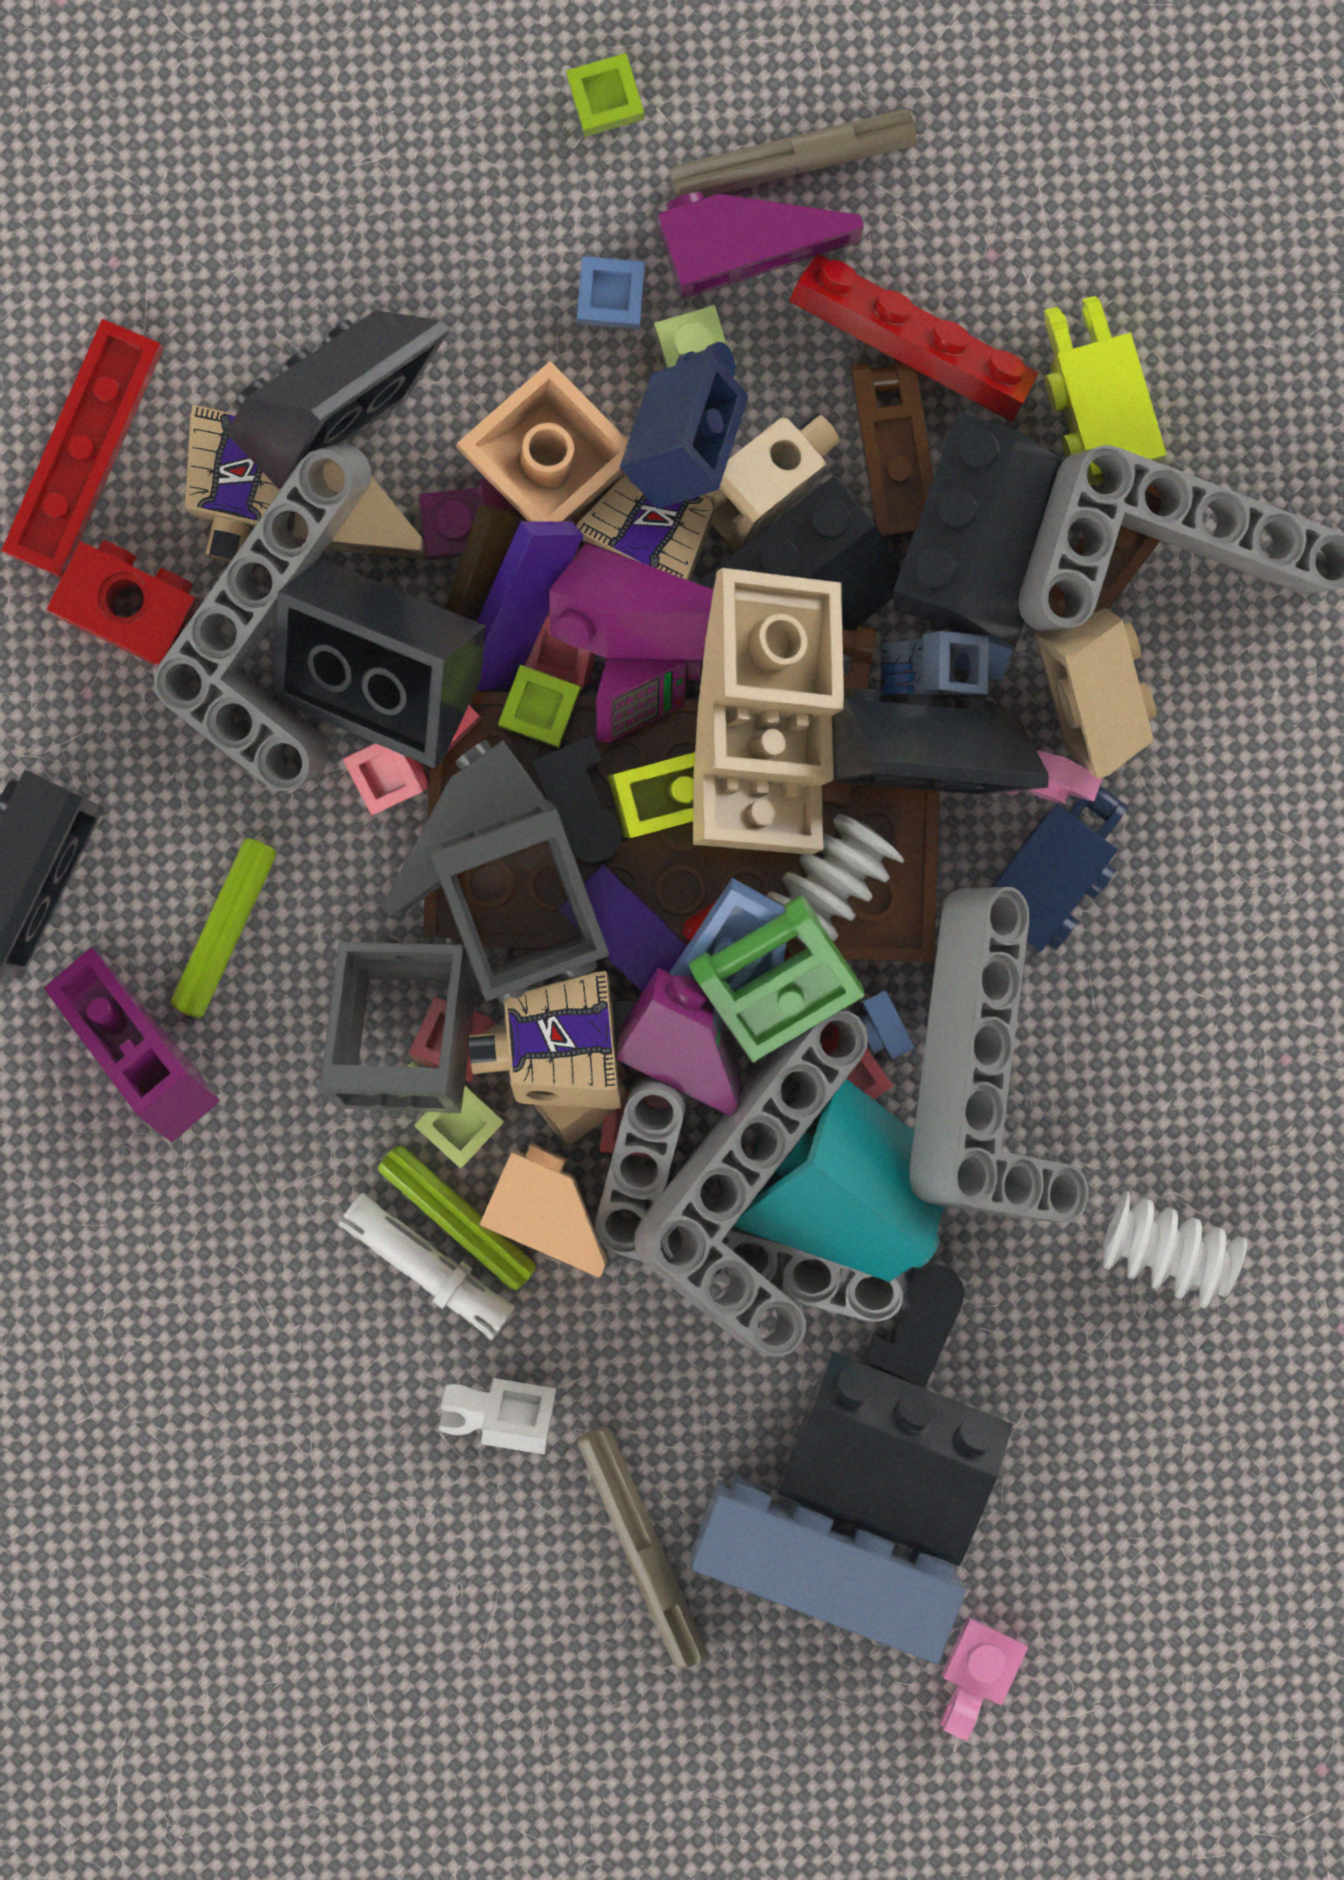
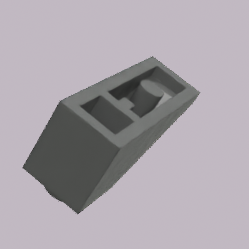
[382,740,547,920]

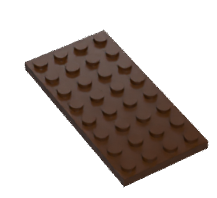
[423,691,940,963]

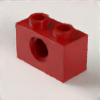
[46,540,202,667]

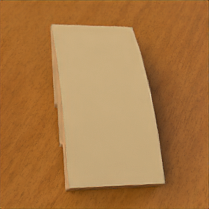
[693,568,844,855]

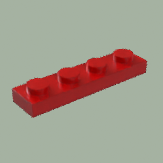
[789,253,1039,422]
[1,319,164,578]

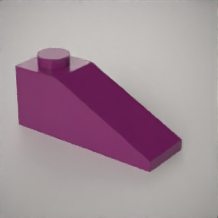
[658,192,864,300]
[549,542,714,660]
[44,947,220,1143]

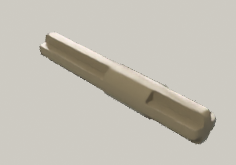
[670,109,917,198]
[578,1426,707,1669]

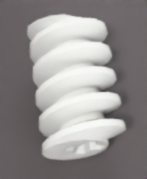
[766,814,905,948]
[1103,1190,1247,1309]

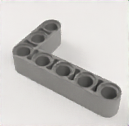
[154,444,371,791]
[1018,445,1344,632]
[909,887,1088,1223]
[634,1011,868,1357]
[595,1071,905,1322]

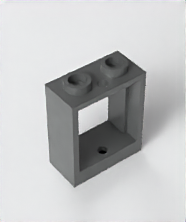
[427,800,609,1004]
[319,935,477,1113]

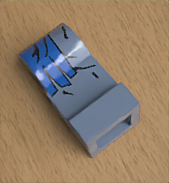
[880,631,989,700]

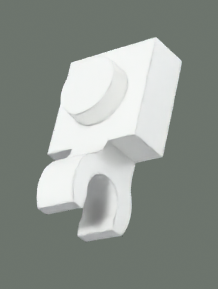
[439,1378,556,1455]

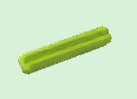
[171,838,276,1018]
[378,1145,536,1290]

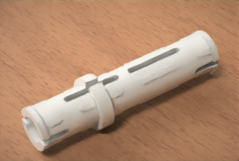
[338,1193,516,1340]

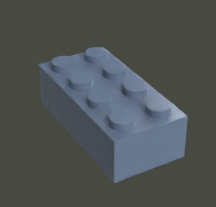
[690,1475,966,1665]

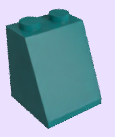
[734,1079,947,1282]

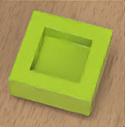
[566,53,645,137]
[498,665,581,749]

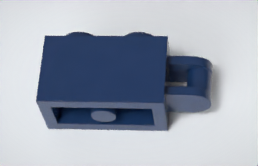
[619,342,749,509]
[989,785,1129,954]

